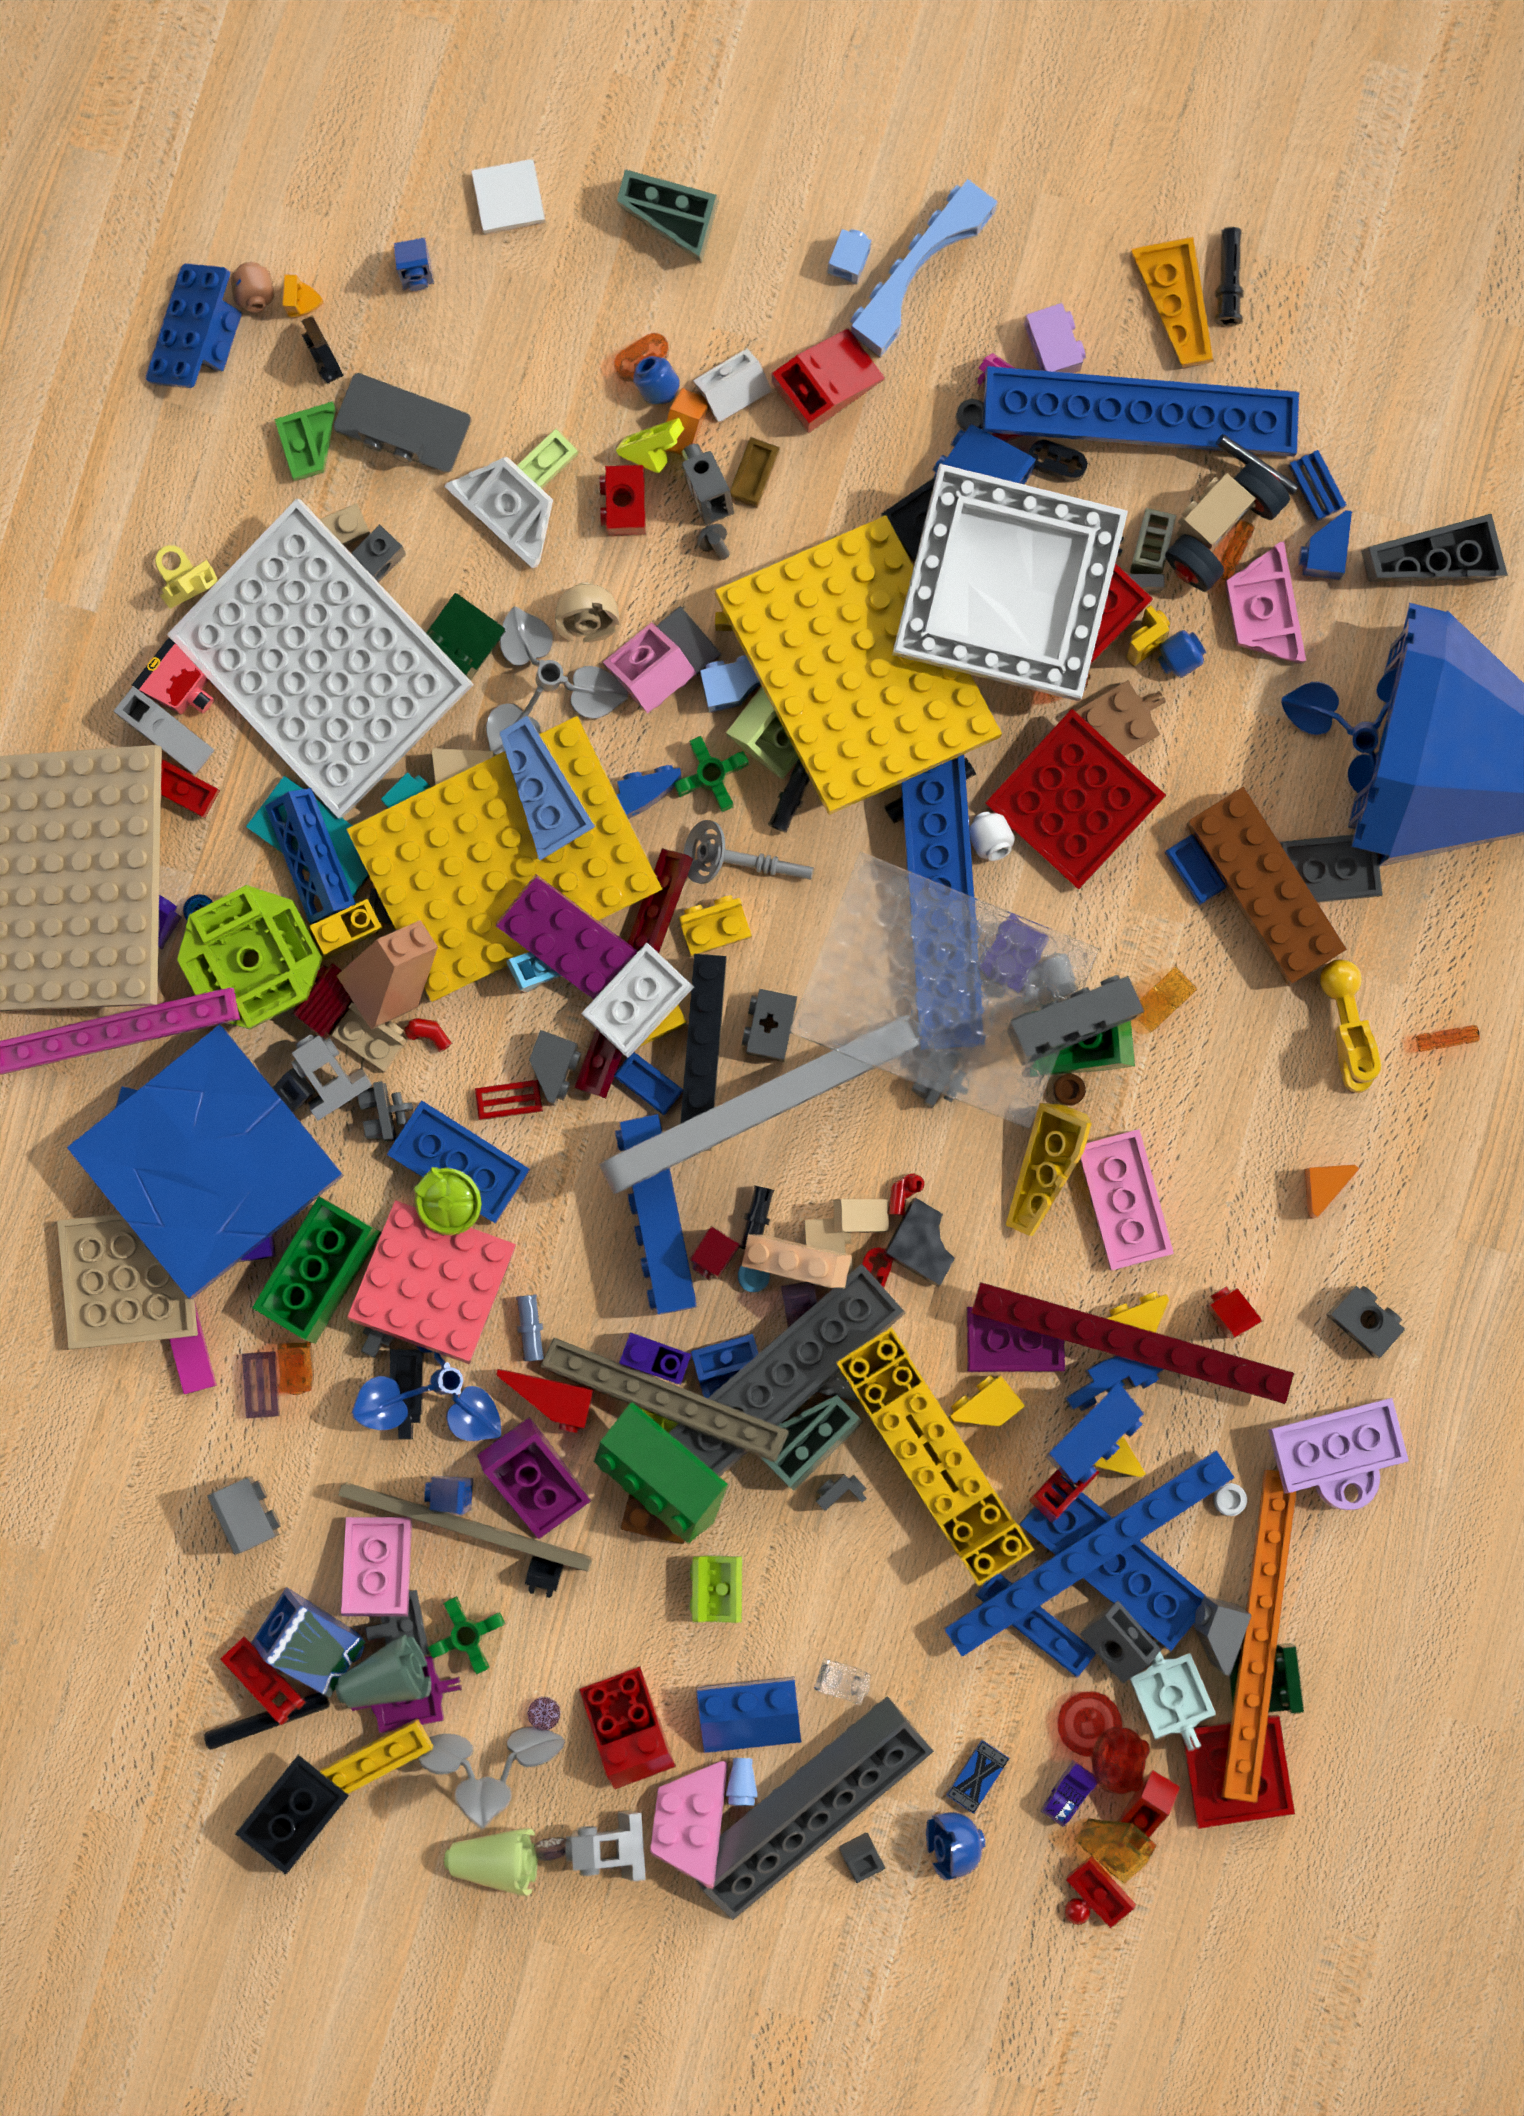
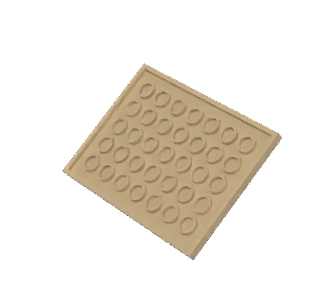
[0,745,162,1011]

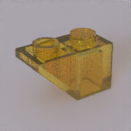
[1075,1818,1157,1884]

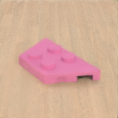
[1225,542,1306,664]
[650,1761,728,1888]

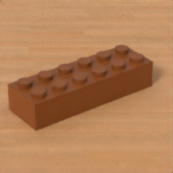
[1186,786,1347,986]

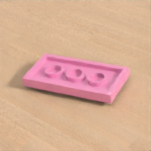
[1080,1129,1174,1271]

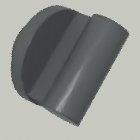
[697,524,730,560]

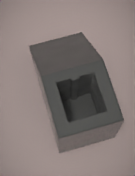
[529,1030,581,1106]

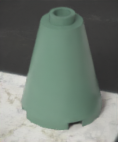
[335,1635,431,1708]

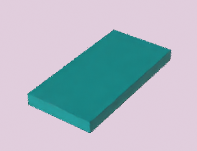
[246,776,369,897]

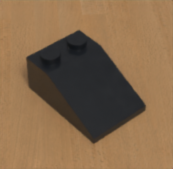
[235,1754,349,1875]

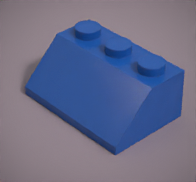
[1046,1383,1144,1485]
[697,1676,801,1753]

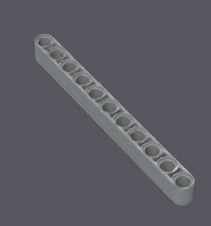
[599,1016,920,1194]

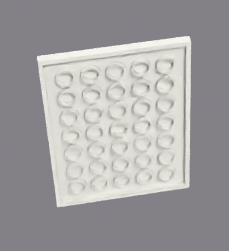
[167,499,474,819]

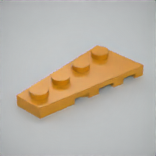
[1131,237,1214,368]

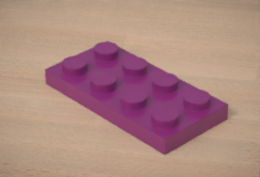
[496,874,638,1000]

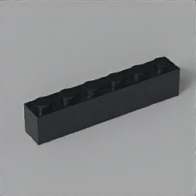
[680,954,727,1151]

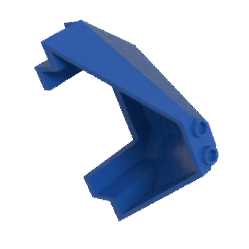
[1347,603,1524,867]

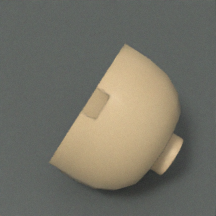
[555,582,620,642]

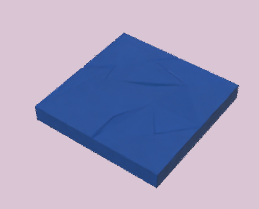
[67,1024,344,1299]

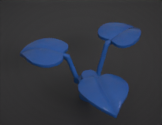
[1281,667,1398,793]
[352,1345,501,1441]

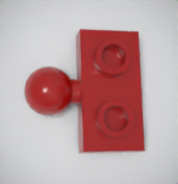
[1064,1855,1136,1929]

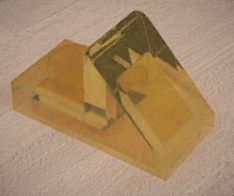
[1137,966,1197,1033]

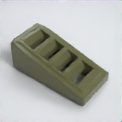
[1130,508,1177,574]

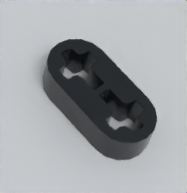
[1029,439,1088,482]

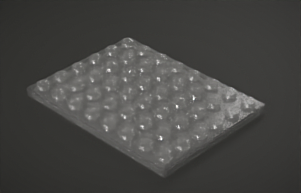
[788,851,1100,1129]

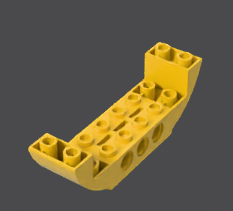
[836,1327,1034,1586]

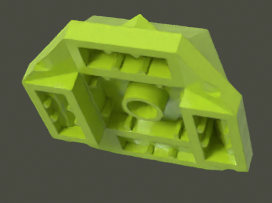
[177,885,323,1030]

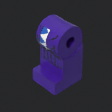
[1041,1760,1100,1827]

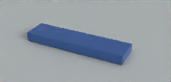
[975,1573,1097,1678]

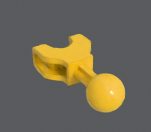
[1320,959,1381,1093]

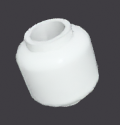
[969,812,1015,861]

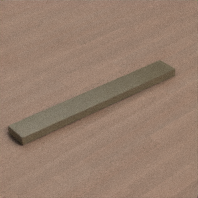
[541,1337,789,1463]
[338,1482,593,1572]

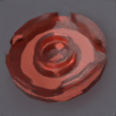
[1057,1691,1122,1757]

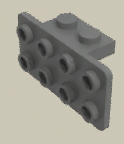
[334,373,471,473]

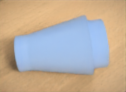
[726,1758,758,1806]

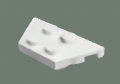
[444,457,553,568]

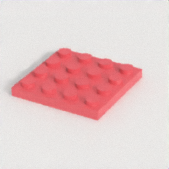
[348,1200,516,1365]

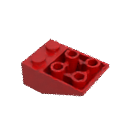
[772,328,885,434]
[579,1666,676,1790]

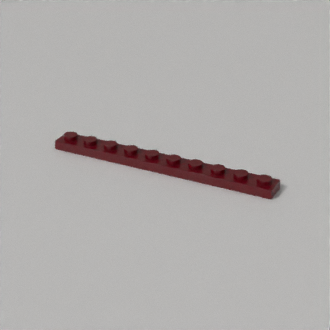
[971,1282,1294,1404]

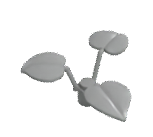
[486,607,628,755]
[418,1727,565,1829]

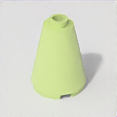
[444,1828,538,1896]

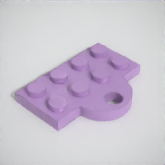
[1268,1398,1409,1510]

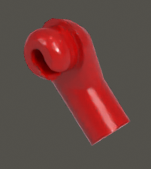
[404,1018,453,1053]
[888,1173,925,1216]

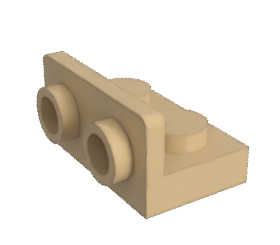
[332,1002,407,1072]

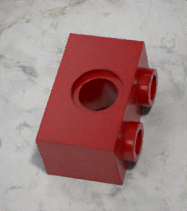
[599,465,646,536]

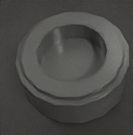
[956,399,984,431]

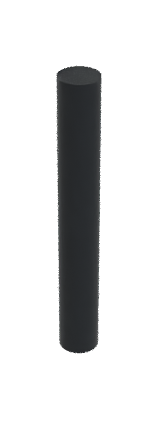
[1216,434,1298,496]

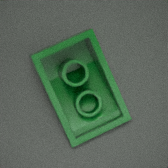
[1026,1011,1135,1076]

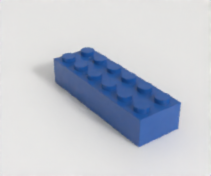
[615,1114,697,1315]

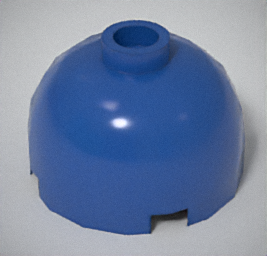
[926,1812,985,1881]

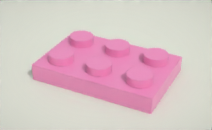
[341,1517,412,1616]

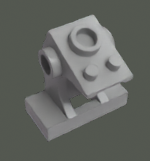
[291,1035,372,1121]
[565,1810,646,1881]

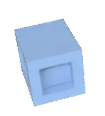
[828,229,872,284]

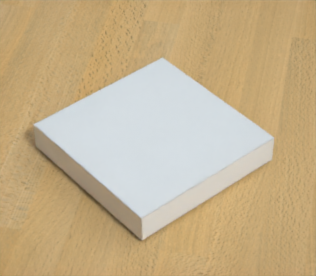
[472,159,546,234]

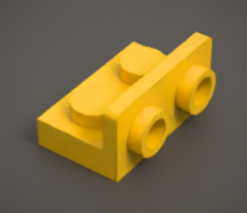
[1127,605,1170,667]
[679,895,752,957]

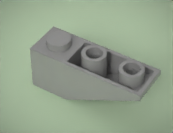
[114,686,215,775]

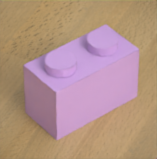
[1024,303,1086,373]

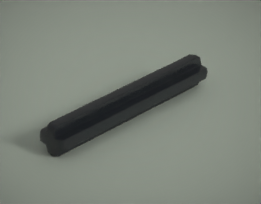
[204,1692,330,1750]

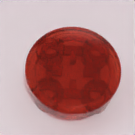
[1092,1727,1150,1794]

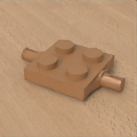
[1076,680,1166,756]

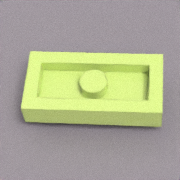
[517,429,578,489]

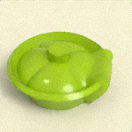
[414,1167,481,1235]

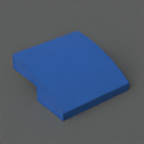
[691,1334,759,1398]

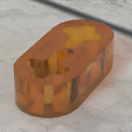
[614,333,669,382]

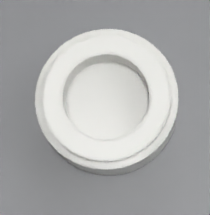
[1213,1483,1247,1516]

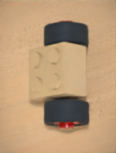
[1165,462,1290,592]

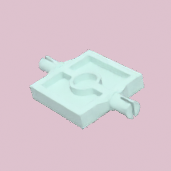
[1130,1642,1216,1751]

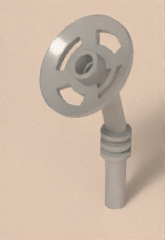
[684,820,814,884]

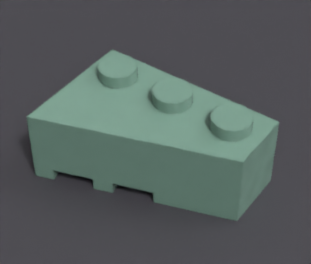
[617,169,719,262]
[761,1395,863,1490]

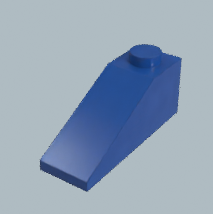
[424,1476,473,1515]

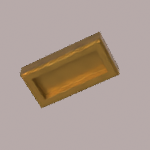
[730,436,780,508]

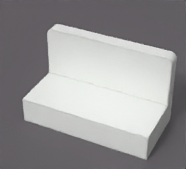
[693,349,772,422]

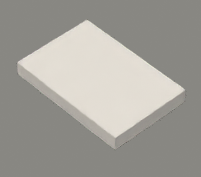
[581,943,694,1058]

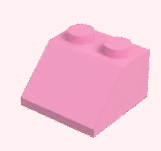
[603,622,697,713]

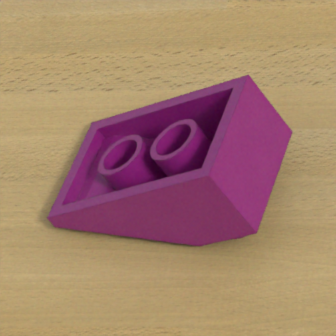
[477,1417,591,1539]

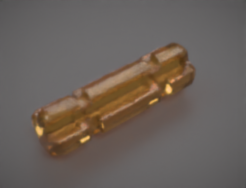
[1219,520,1255,581]
[1416,1025,1480,1052]

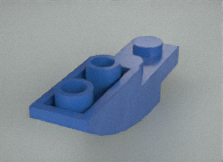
[617,765,682,819]
[1064,1356,1171,1412]

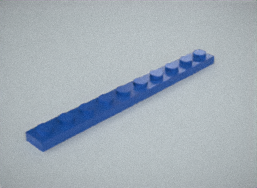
[943,1450,1235,1657]

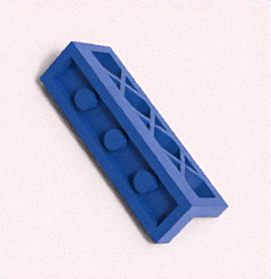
[265,788,355,924]

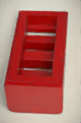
[1029,1466,1100,1522]

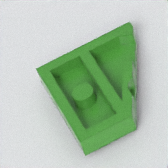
[275,401,336,482]

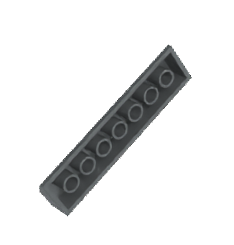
[694,1696,934,1920]

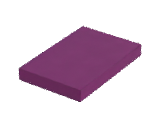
[967,1307,1065,1372]

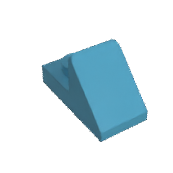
[506,952,562,992]

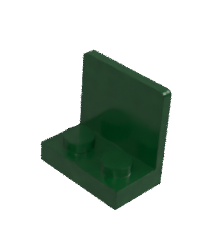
[426,593,506,681]
[1229,1643,1304,1714]

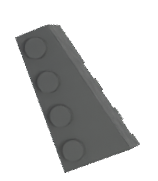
[1361,513,1508,582]
[1007,975,1144,1066]

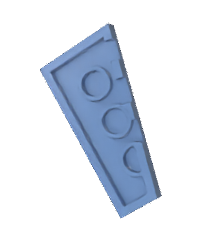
[499,716,595,861]

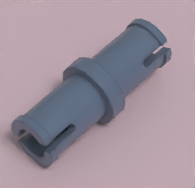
[516,1294,544,1361]

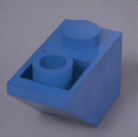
[394,238,434,291]

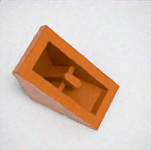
[666,388,709,457]
[1304,1165,1360,1219]

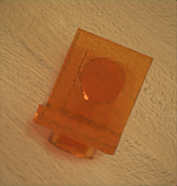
[277,1342,314,1395]

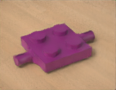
[351,1655,462,1733]

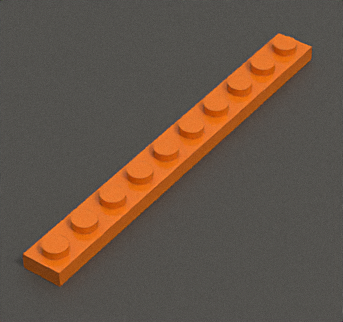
[1222,1470,1297,1802]

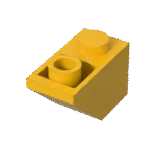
[309,899,382,961]
[1107,1291,1169,1333]
[948,1374,1025,1426]

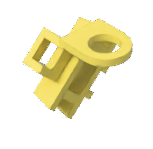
[155,545,218,609]

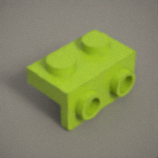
[689,1555,742,1623]

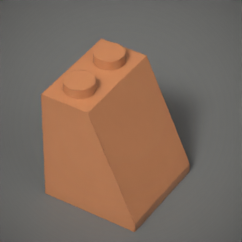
[337,920,438,1030]

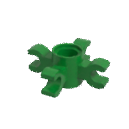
[674,736,749,813]
[428,1596,506,1675]

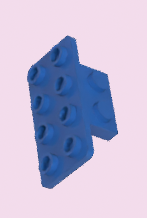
[146,263,242,389]

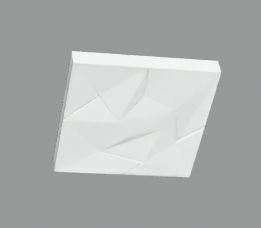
[892,464,1128,701]

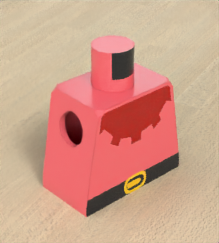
[132,638,214,714]

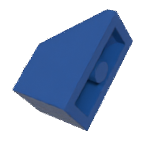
[1298,510,1352,580]

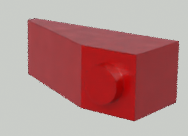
[496,1369,594,1433]

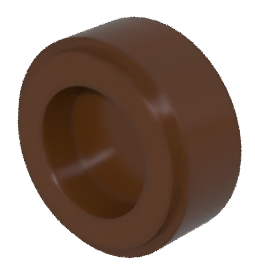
[1053,1073,1086,1106]

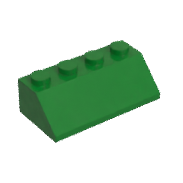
[252,1196,382,1344]
[593,1402,728,1544]

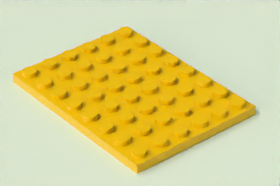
[715,515,1002,815]
[347,716,663,1002]

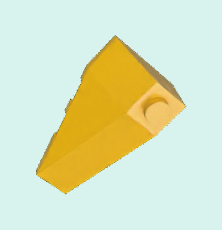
[1005,1103,1092,1236]

